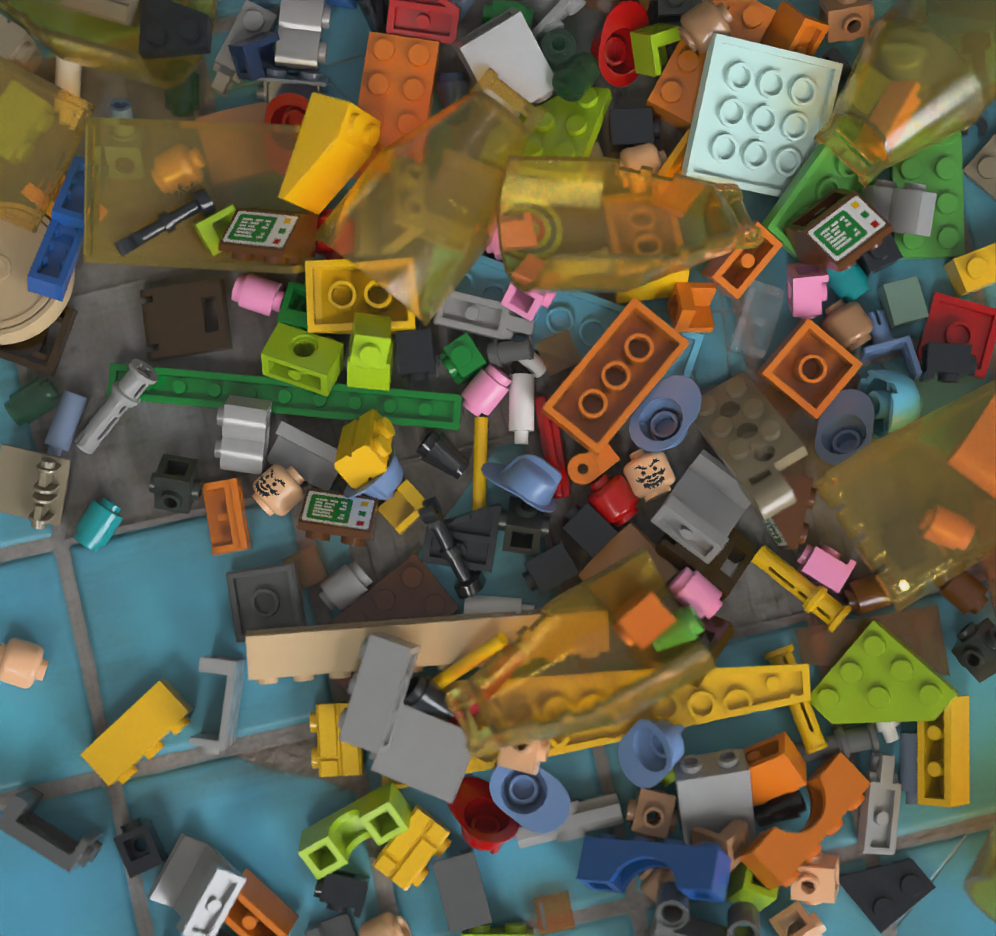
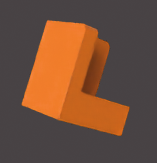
[666,282,717,332]

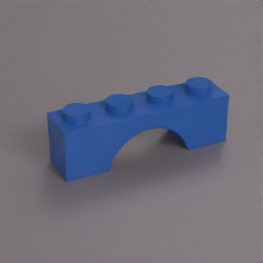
[576,834,732,902]

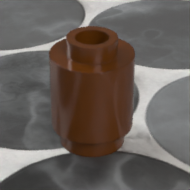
[934,563,989,615]
[842,572,898,616]

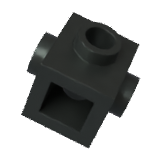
[149,453,203,514]
[498,496,550,556]
[951,617,996,683]

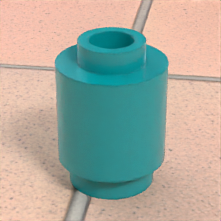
[826,261,871,303]
[73,497,124,552]

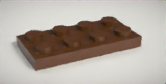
[328,553,460,698]

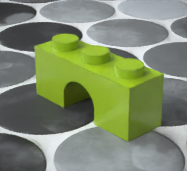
[298,780,411,880]

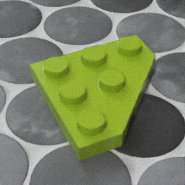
[479,85,612,180]
[810,619,960,724]

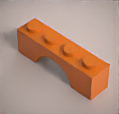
[738,752,871,890]

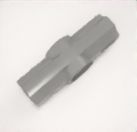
[516,792,624,849]

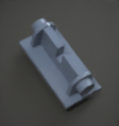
[256,67,330,103]

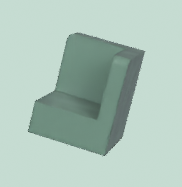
[877,276,929,329]

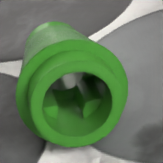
[651,605,705,652]

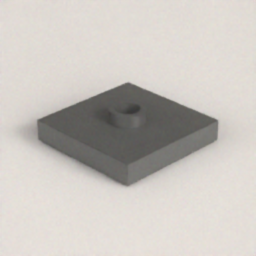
[226,562,307,643]

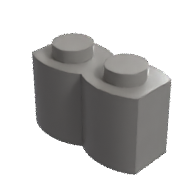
[275,0,332,71]
[862,180,937,237]
[214,395,272,475]

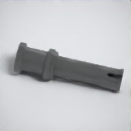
[793,723,879,762]

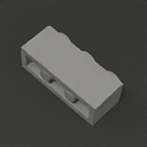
[338,632,421,754]

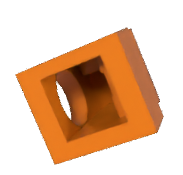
[567,444,620,485]

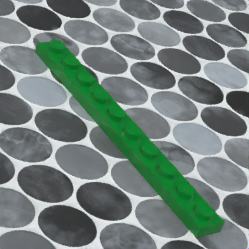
[107,363,462,431]

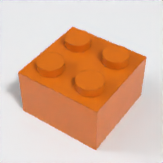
[756,318,863,419]

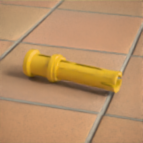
[751,544,852,633]
[763,644,828,754]

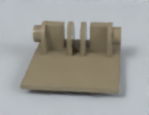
[0,443,71,529]

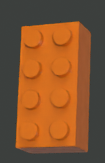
[645,0,776,133]
[351,31,441,184]
[541,297,690,457]

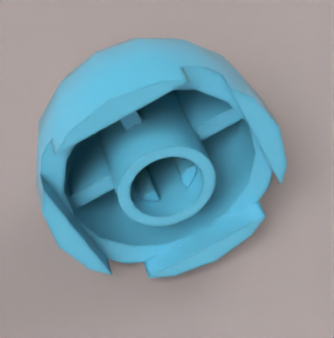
[857,369,923,440]

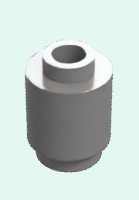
[319,560,373,612]

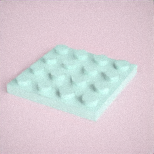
[680,33,843,197]

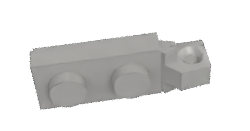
[211,0,279,98]
[433,288,535,341]
[856,753,902,855]

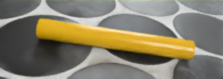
[472,417,488,511]
[432,632,508,689]

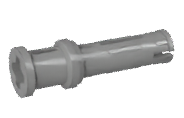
[74,359,159,454]

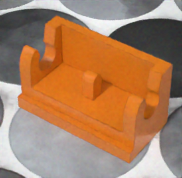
[202,478,252,556]

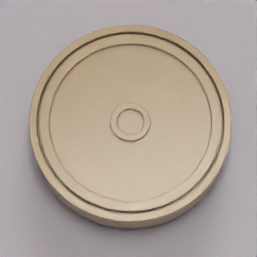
[0,202,75,345]

